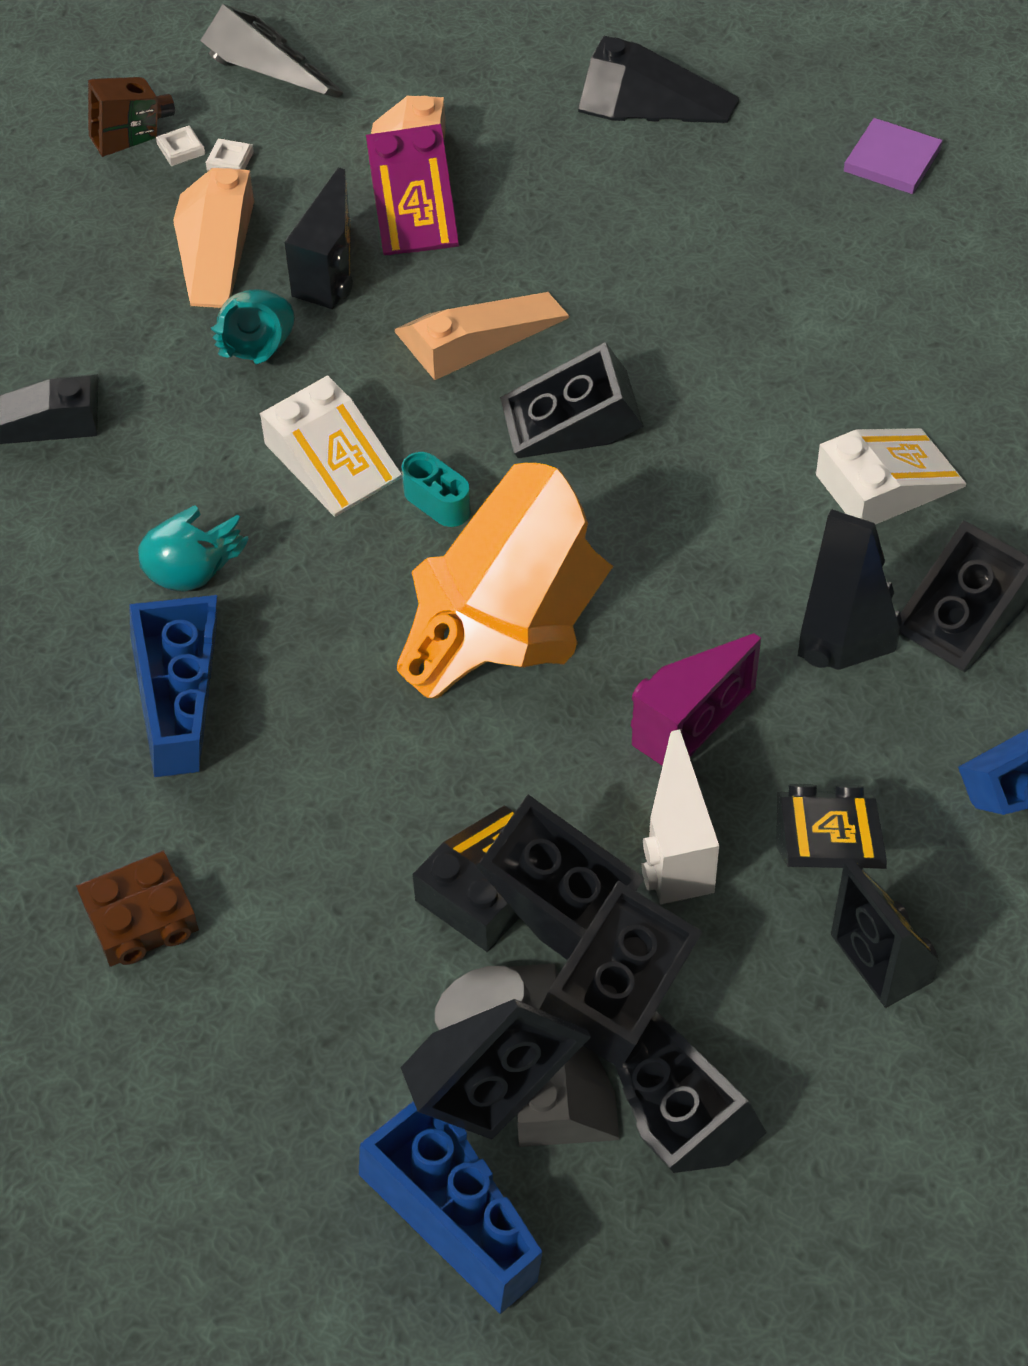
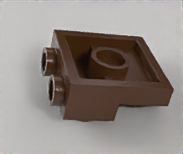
[76,850,199,967]

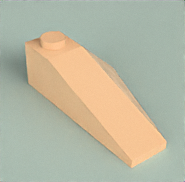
[395,292,569,380]

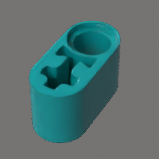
[402,452,471,527]

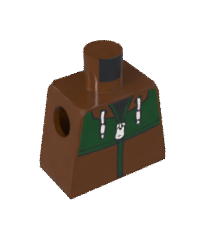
[88,77,175,157]

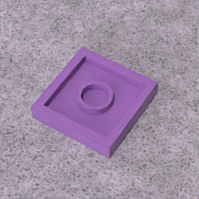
[844,118,942,194]

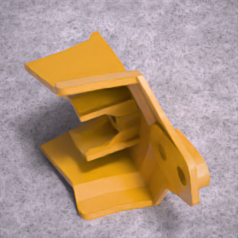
[397,463,613,699]

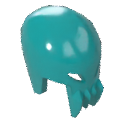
[211,289,295,364]
[138,505,249,592]

